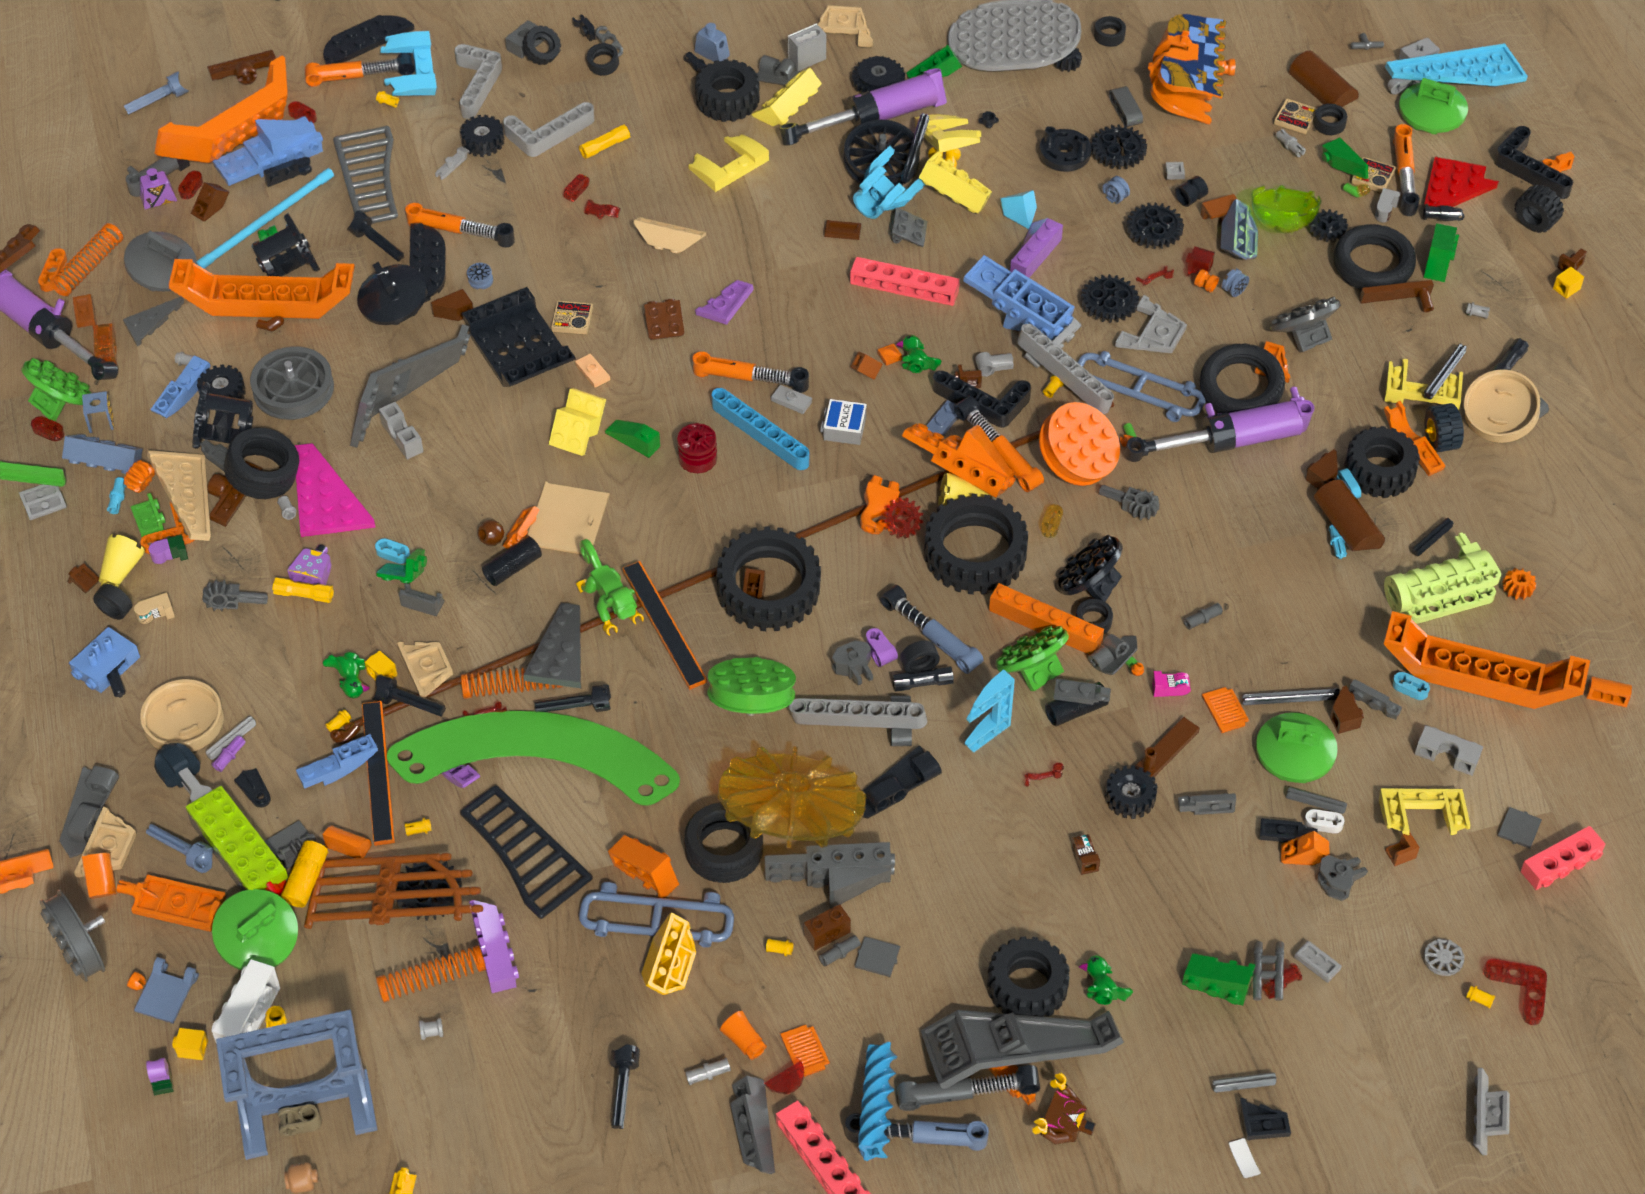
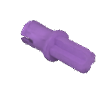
[211,735,245,772]

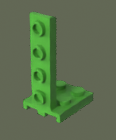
[0,461,66,487]

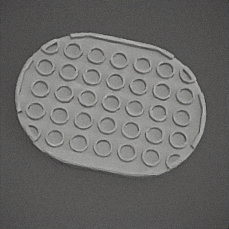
[948,0,1082,71]

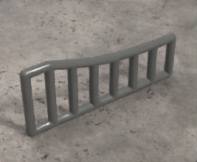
[333,126,398,224]

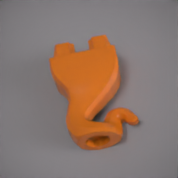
[860,475,900,534]

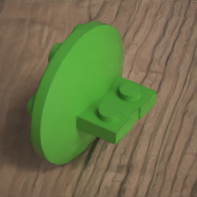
[1399,78,1468,134]
[21,358,91,421]
[995,626,1069,691]
[1256,713,1337,783]
[212,889,298,970]

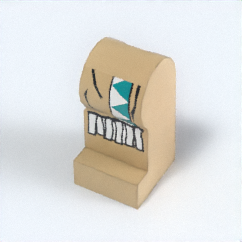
[134,593,175,624]

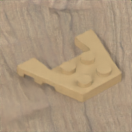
[818,5,873,47]

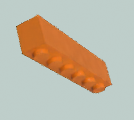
[989,583,1104,655]

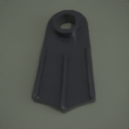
[234,768,271,808]

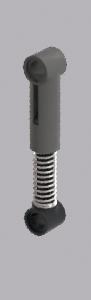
[897,1065,1040,1111]

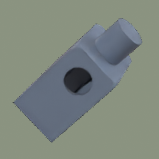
[695,23,730,62]

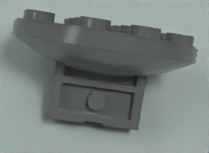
[124,230,197,292]
[1270,296,1341,352]

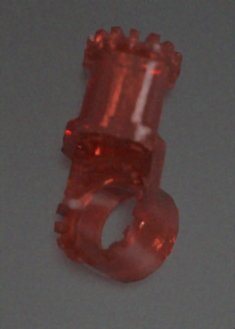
[584,199,621,219]
[1262,963,1302,999]

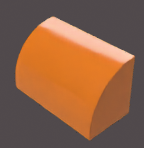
[1587,676,1632,708]
[323,826,372,858]
[82,853,117,899]

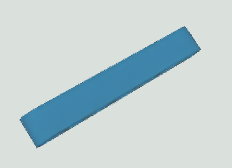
[711,388,809,470]

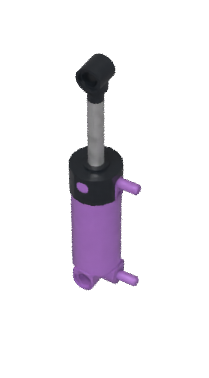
[779,68,947,145]
[0,268,118,380]
[1125,386,1315,462]

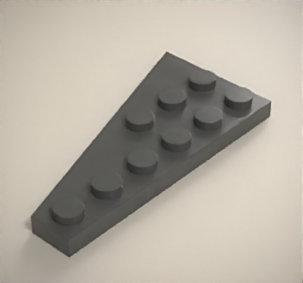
[524,603,581,689]

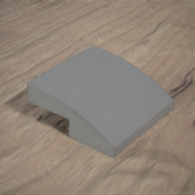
[19,484,67,521]

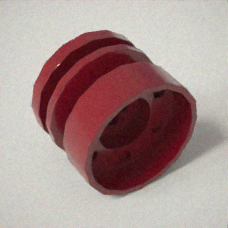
[677,423,717,474]

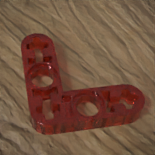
[1483,959,1547,1025]

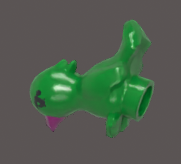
[896,334,942,373]
[322,652,370,699]
[1079,955,1133,1005]

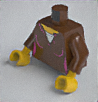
[1032,1073,1096,1145]

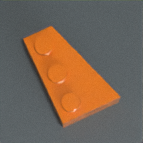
[608,835,679,899]

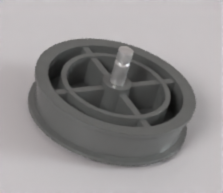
[250,347,334,420]
[40,890,105,982]

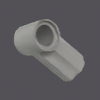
[975,352,1014,377]

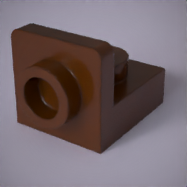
[1557,248,1587,271]
[954,364,982,388]
[67,563,99,594]

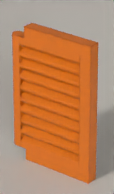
[1202,687,1249,733]
[780,1025,830,1079]

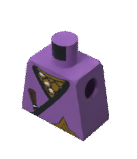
[140,168,177,209]

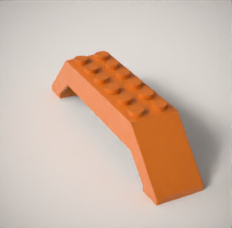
[155,55,287,163]
[168,259,355,319]
[1384,611,1590,709]

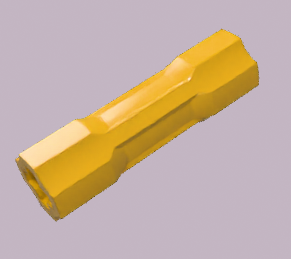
[579,124,630,159]
[272,577,334,603]

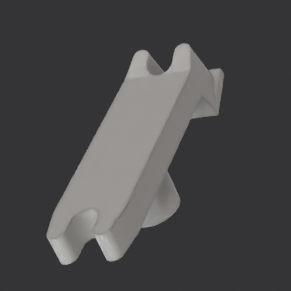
[435,146,469,180]

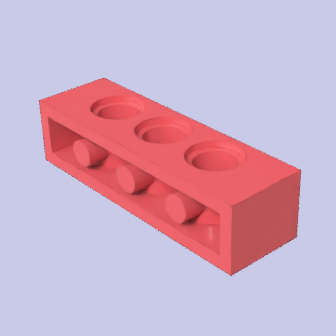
[1520,826,1605,890]

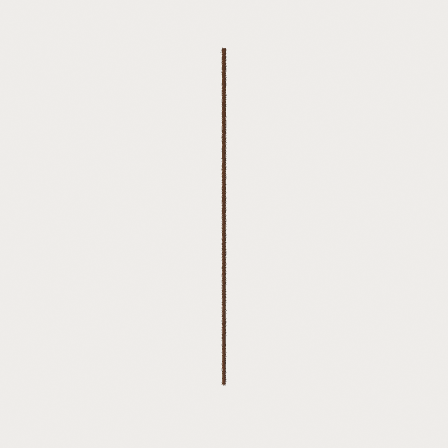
[343,402,1114,731]

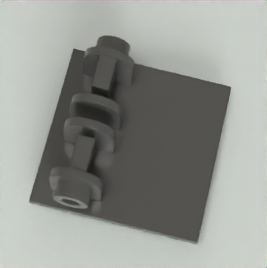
[892,207,928,247]
[264,821,316,870]

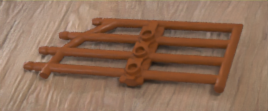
[304,853,483,929]

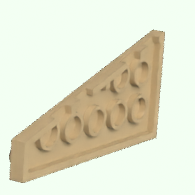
[147,450,211,541]

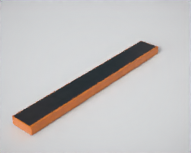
[623,561,707,690]
[362,701,395,846]

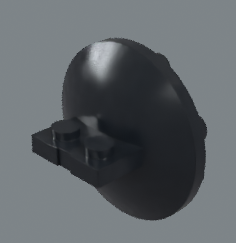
[357,262,428,325]
[1057,535,1123,602]

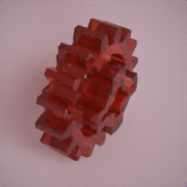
[882,497,923,539]

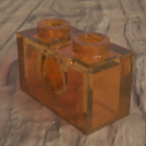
[94,323,117,365]

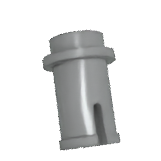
[1466,302,1490,319]
[175,352,199,366]
[277,496,297,520]

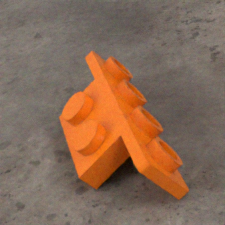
[0,849,54,894]

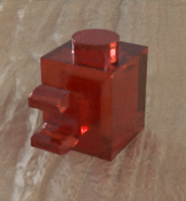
[1186,247,1215,277]

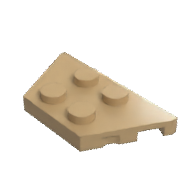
[397,642,453,698]
[74,807,137,877]

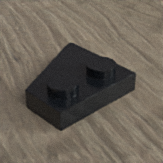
[1239,1098,1291,1140]

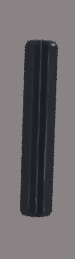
[1411,518,1454,556]

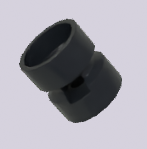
[1175,176,1208,207]

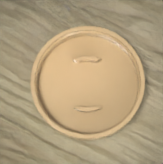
[1464,370,1540,443]
[140,679,224,752]

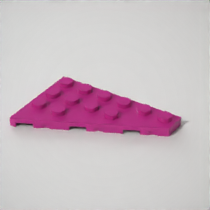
[294,443,376,537]

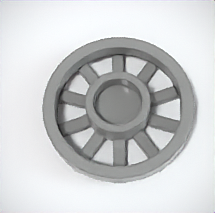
[1424,938,1464,976]

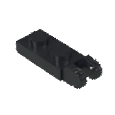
[263,157,312,187]

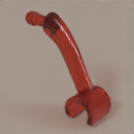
[1136,266,1174,286]
[463,702,507,716]
[1025,763,1064,787]

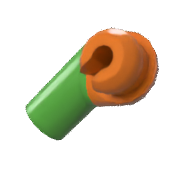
[1119,423,1137,447]
[1125,656,1144,676]

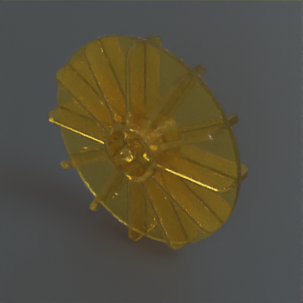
[718,746,866,848]

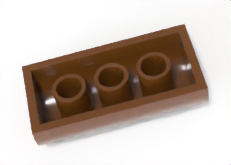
[1289,50,1359,107]
[1313,479,1385,551]

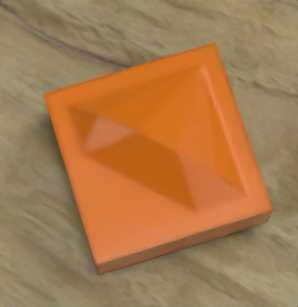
[878,343,902,366]

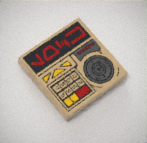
[1274,99,1317,134]
[1351,157,1396,193]
[551,301,593,335]

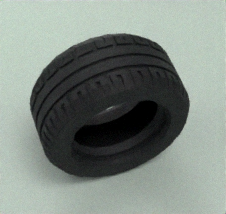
[224,428,299,499]
[684,802,763,883]

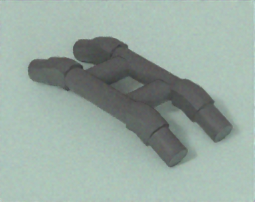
[1253,941,1284,1001]

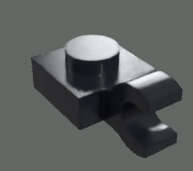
[572,14,596,41]

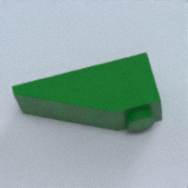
[906,45,962,79]
[1322,137,1369,179]
[605,419,660,458]

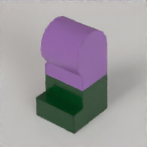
[149,534,188,564]
[146,1058,174,1096]

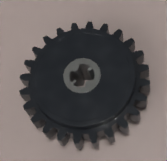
[852,56,905,93]

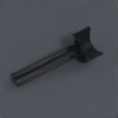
[346,210,404,262]
[372,674,446,717]
[535,684,611,712]
[610,1044,640,1129]

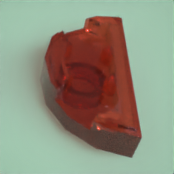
[764,1061,805,1095]

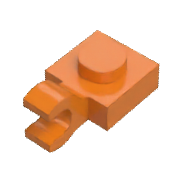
[1542,152,1575,172]

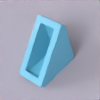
[1000,190,1037,229]

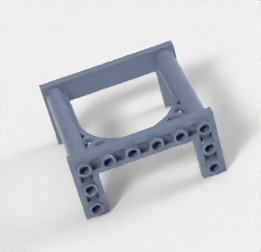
[216,1010,378,1160]

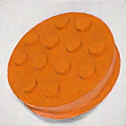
[1039,402,1120,486]

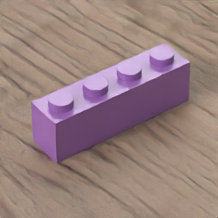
[1010,218,1063,278]
[470,900,519,993]

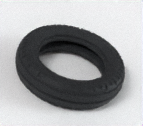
[1334,224,1416,290]
[1200,343,1285,414]

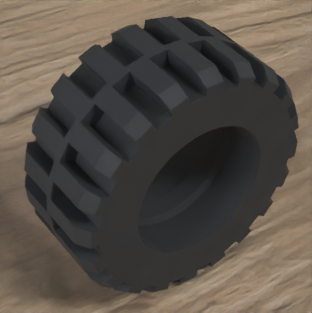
[695,59,760,122]
[1344,426,1420,498]
[987,936,1070,1017]

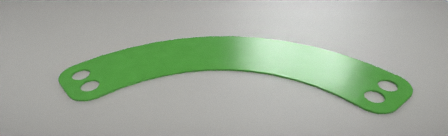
[387,711,680,806]

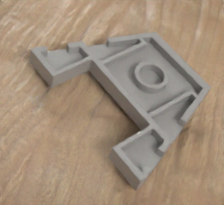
[1115,295,1187,353]

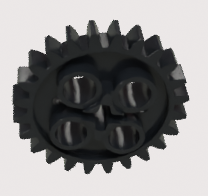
[1091,124,1147,170]
[1126,202,1184,249]
[1081,274,1139,323]
[396,861,462,921]

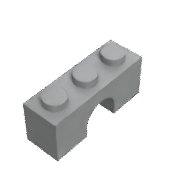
[379,402,423,459]
[1415,725,1484,776]

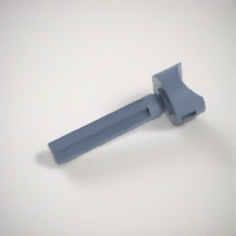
[124,71,189,115]
[146,824,213,873]

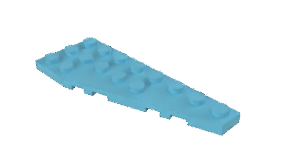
[1385,43,1528,86]

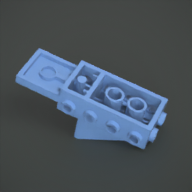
[213,116,323,186]
[963,255,1075,341]

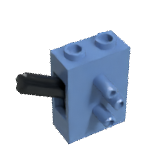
[69,627,140,698]

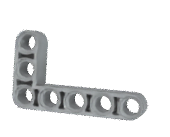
[455,44,502,119]
[503,102,595,157]

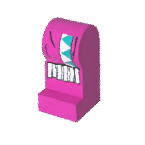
[1152,671,1191,697]

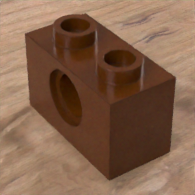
[804,904,851,951]

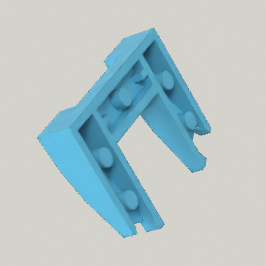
[380,31,437,96]
[965,669,1015,752]

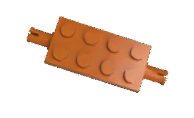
[117,875,226,932]

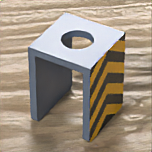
[82,391,114,433]

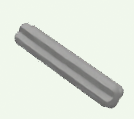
[205,716,256,760]

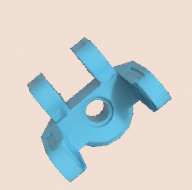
[853,146,926,219]

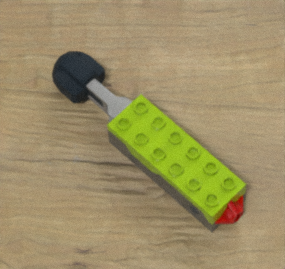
[154,743,288,897]

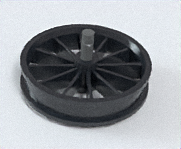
[844,119,920,186]

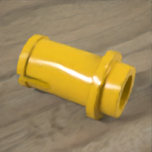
[376,91,399,108]
[1043,376,1063,398]
[325,710,352,733]
[405,818,432,836]
[766,938,794,957]
[1466,986,1495,1008]

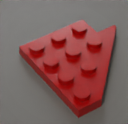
[1424,157,1499,207]

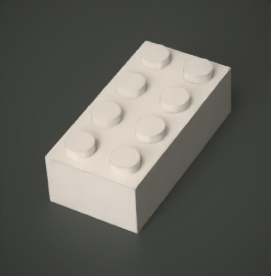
[212,960,280,1042]

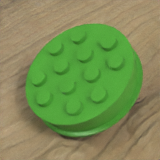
[707,657,796,716]

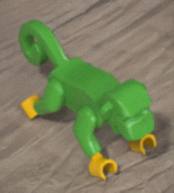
[576,539,644,636]

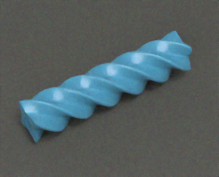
[858,1042,897,1161]

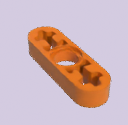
[38,248,67,292]

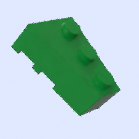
[1424,223,1459,282]
[1182,953,1256,1006]

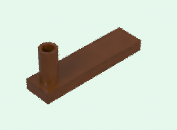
[1359,280,1434,313]
[1135,717,1200,778]

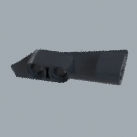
[855,746,942,819]

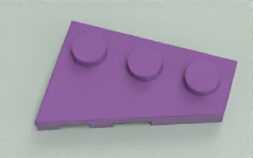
[695,280,754,325]

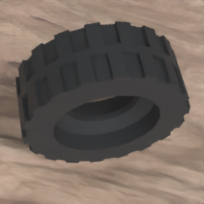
[522,25,561,65]

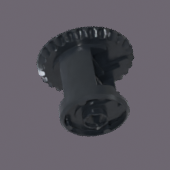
[252,213,321,276]
[192,382,253,449]

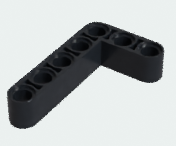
[1494,126,1573,199]
[933,370,1031,428]

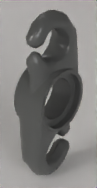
[595,26,623,57]

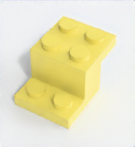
[549,388,606,456]

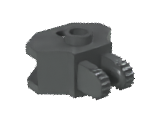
[832,641,873,685]
[1317,855,1368,901]

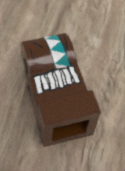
[1071,834,1100,875]

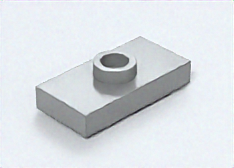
[771,385,812,414]
[1294,941,1342,983]

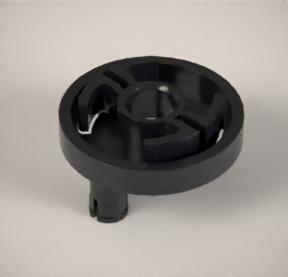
[1039,126,1091,172]

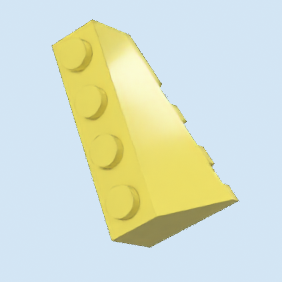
[752,68,822,126]
[919,151,992,214]

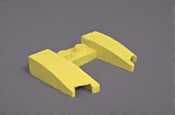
[914,114,981,153]
[688,134,769,192]
[1384,359,1463,410]
[1379,788,1470,835]

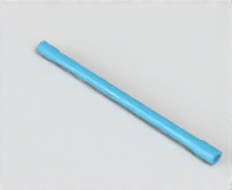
[196,168,334,269]

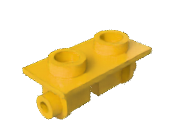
[390,1168,417,1194]

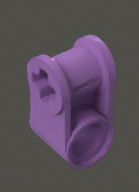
[866,628,898,667]

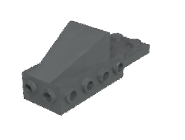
[765,842,895,908]

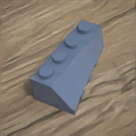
[62,434,143,474]

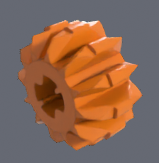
[124,460,155,493]
[1502,568,1536,600]

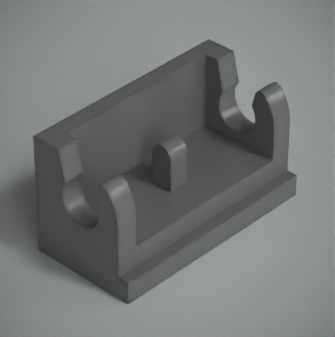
[399,583,444,617]

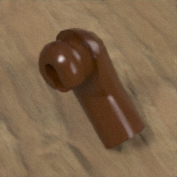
[256,316,284,332]
[330,723,361,743]

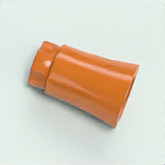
[720,1011,767,1060]

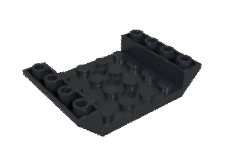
[462,287,576,387]

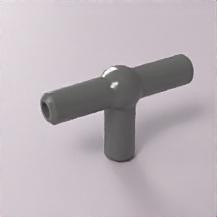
[1350,33,1384,50]

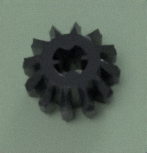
[1054,48,1082,72]

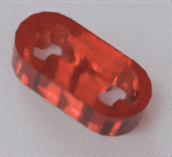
[288,101,317,124]
[178,171,203,199]
[563,174,590,202]
[31,416,65,441]

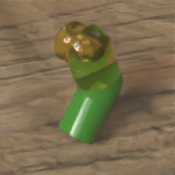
[1343,183,1371,198]

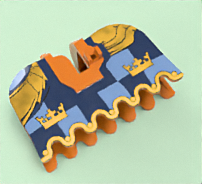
[1148,14,1227,125]

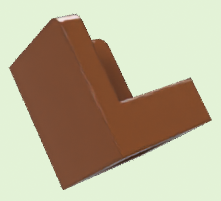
[850,351,883,379]
[1385,832,1420,866]

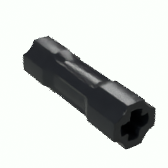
[1489,338,1529,372]
[892,666,954,692]

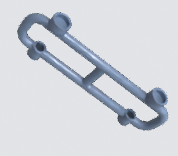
[1077,351,1206,422]
[579,882,734,947]

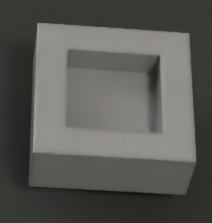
[1165,162,1185,180]

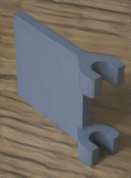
[134,957,199,1024]

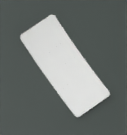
[1229,1138,1261,1178]

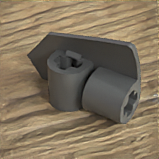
[757,55,801,85]
[1088,634,1138,675]

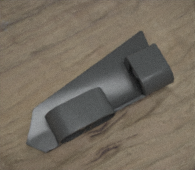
[59,766,119,858]

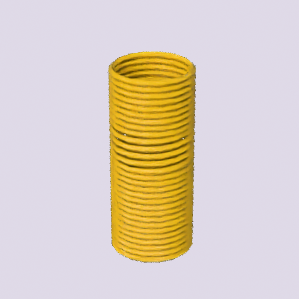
[281,840,329,908]

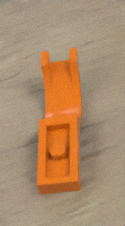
[1384,401,1446,476]

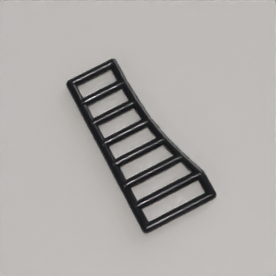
[460,785,593,919]

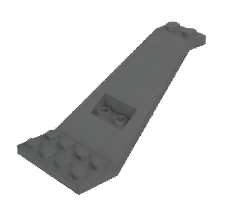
[350,324,471,448]
[921,1010,1124,1090]

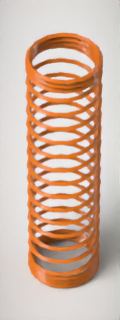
[50,223,123,297]
[461,667,563,699]
[376,945,486,1003]

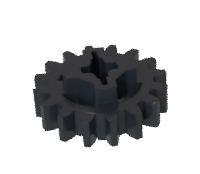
[1309,209,1348,242]

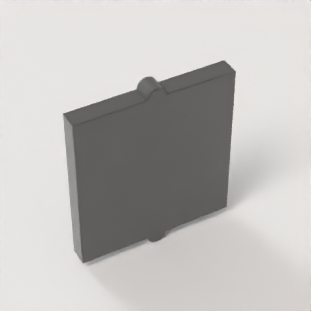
[1498,807,1542,849]
[855,937,900,977]

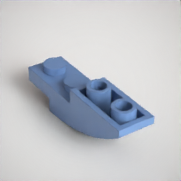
[150,356,211,418]
[296,734,378,789]

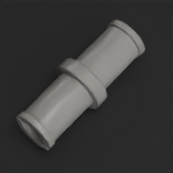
[1276,129,1306,157]
[685,1058,731,1085]

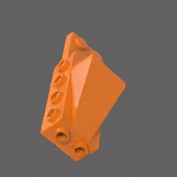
[902,423,1016,498]

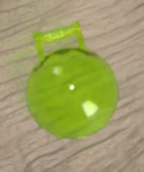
[1251,185,1322,233]

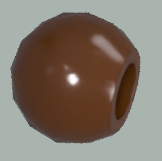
[478,520,504,546]

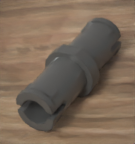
[1184,603,1223,630]
[819,935,861,966]

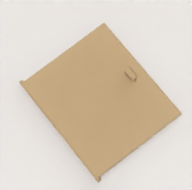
[527,481,610,554]

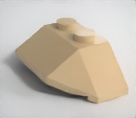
[634,217,706,253]

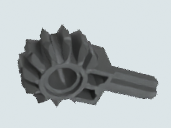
[1099,485,1160,520]
[202,579,268,612]

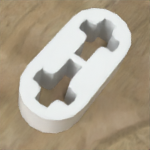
[1304,809,1345,833]

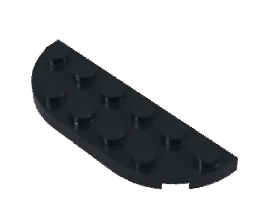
[323,15,415,64]
[410,223,446,303]

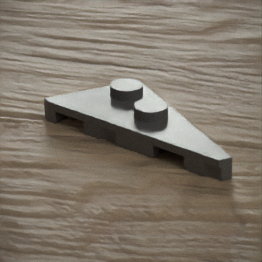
[123,296,184,346]

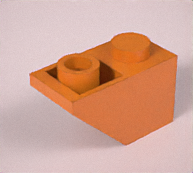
[1281,831,1330,866]

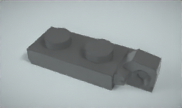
[200,440,227,471]
[1054,679,1111,705]
[1349,679,1402,720]
[1178,793,1236,815]

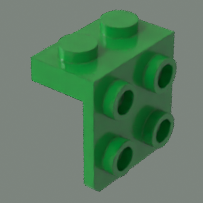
[376,549,427,583]

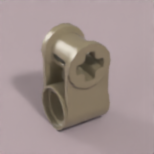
[278,1104,322,1136]

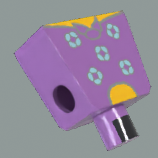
[287,545,331,585]

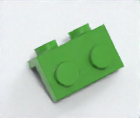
[130,493,166,537]

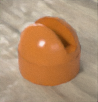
[127,972,146,991]

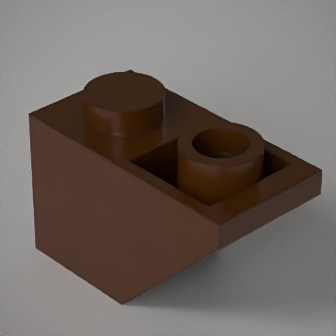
[191,182,229,222]
[431,289,473,321]
[1306,449,1338,490]
[1330,685,1364,734]

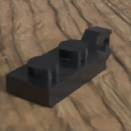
[1259,818,1318,842]

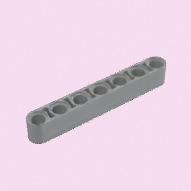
[1017,324,1114,414]
[789,698,927,729]

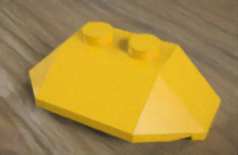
[641,912,696,995]

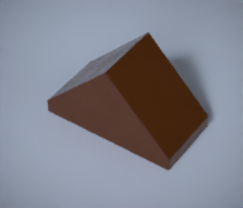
[743,568,766,600]

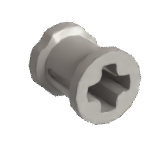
[419,1018,443,1040]

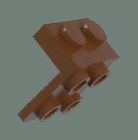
[643,299,684,340]

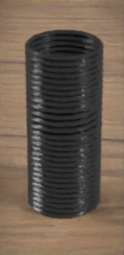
[482,536,542,586]
[1045,682,1109,727]

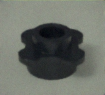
[978,111,999,128]

